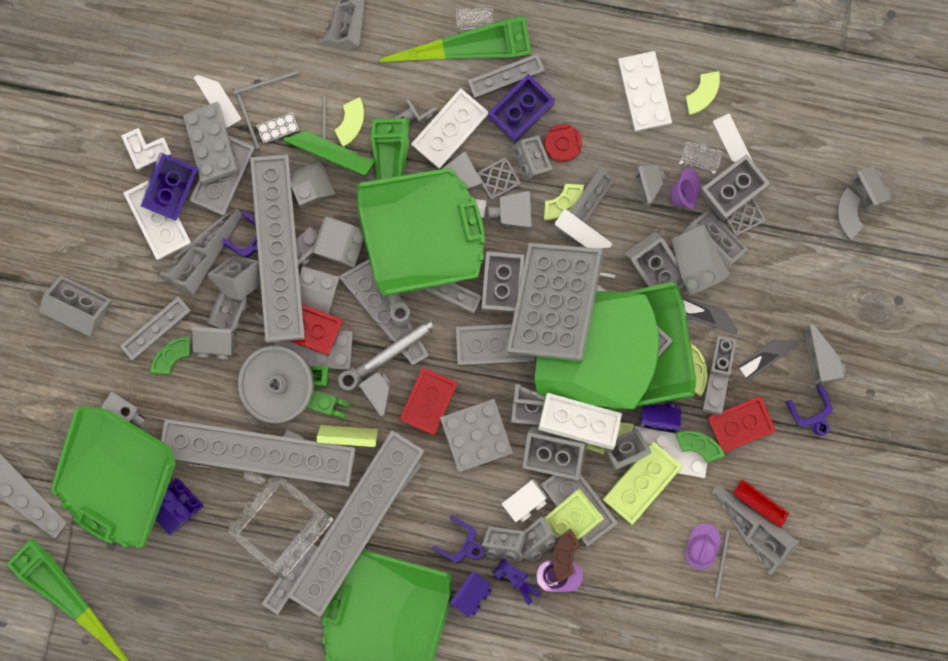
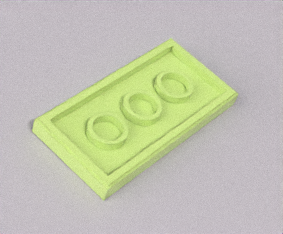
[603,441,683,525]

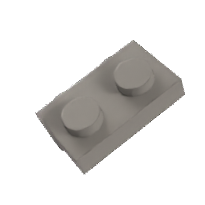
[207,290,247,332]

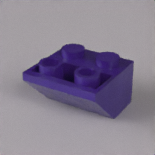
[156,478,203,535]

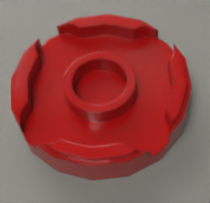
[544,124,582,162]

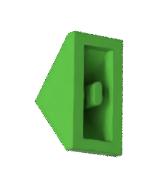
[310,366,330,389]

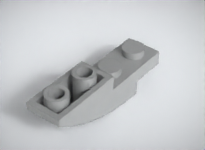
[702,336,737,416]

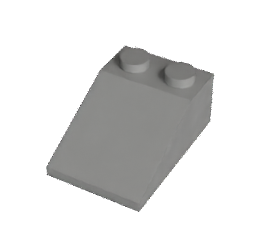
[671,224,730,295]
[624,232,685,289]
[299,266,341,315]
[804,324,846,386]

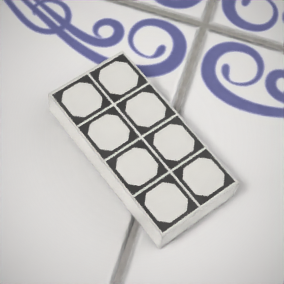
[257,113,299,144]

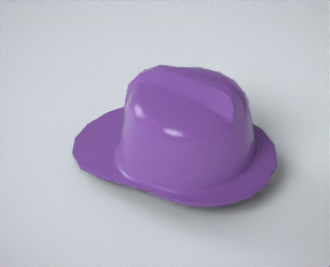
[670,168,700,209]
[685,523,721,570]
[536,560,583,592]

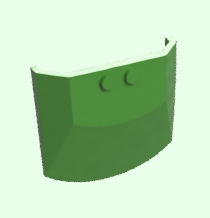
[357,168,485,297]
[601,282,696,411]
[535,291,659,410]
[50,406,176,548]
[322,550,452,661]

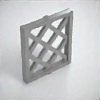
[477,157,521,200]
[727,199,766,236]

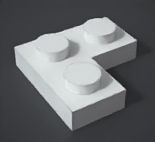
[121,128,172,171]

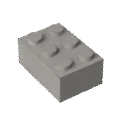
[699,154,770,222]
[481,251,524,314]

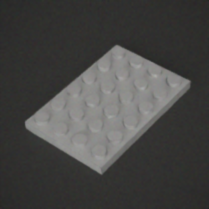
[507,243,604,361]

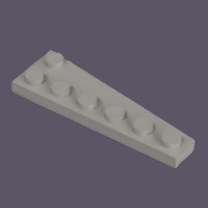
[339,259,429,366]
[0,453,68,539]

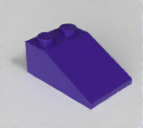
[140,152,198,221]

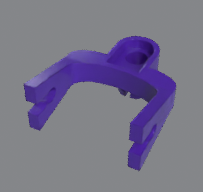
[222,211,258,258]
[785,385,833,436]
[432,515,484,563]
[492,559,542,605]

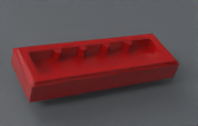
[733,479,789,528]

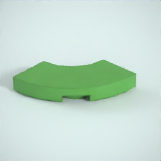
[150,337,192,375]
[675,431,725,463]

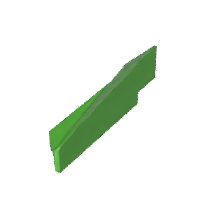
[283,131,375,178]

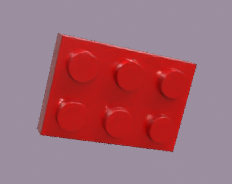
[289,304,343,356]
[399,368,458,436]
[707,396,776,453]

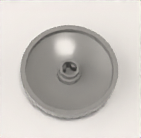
[238,346,314,423]

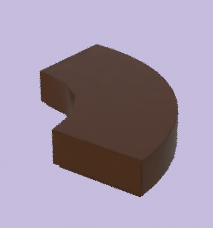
[552,529,581,583]

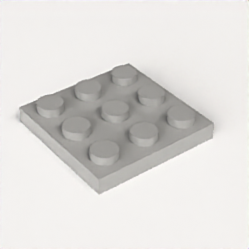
[439,399,513,472]

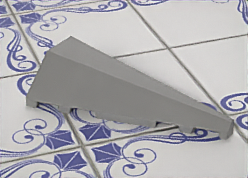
[318,0,365,50]
[159,209,242,295]
[510,384,545,426]
[712,485,799,575]

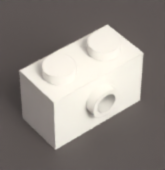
[502,479,548,522]

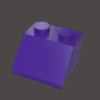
[638,403,681,433]
[450,571,492,617]

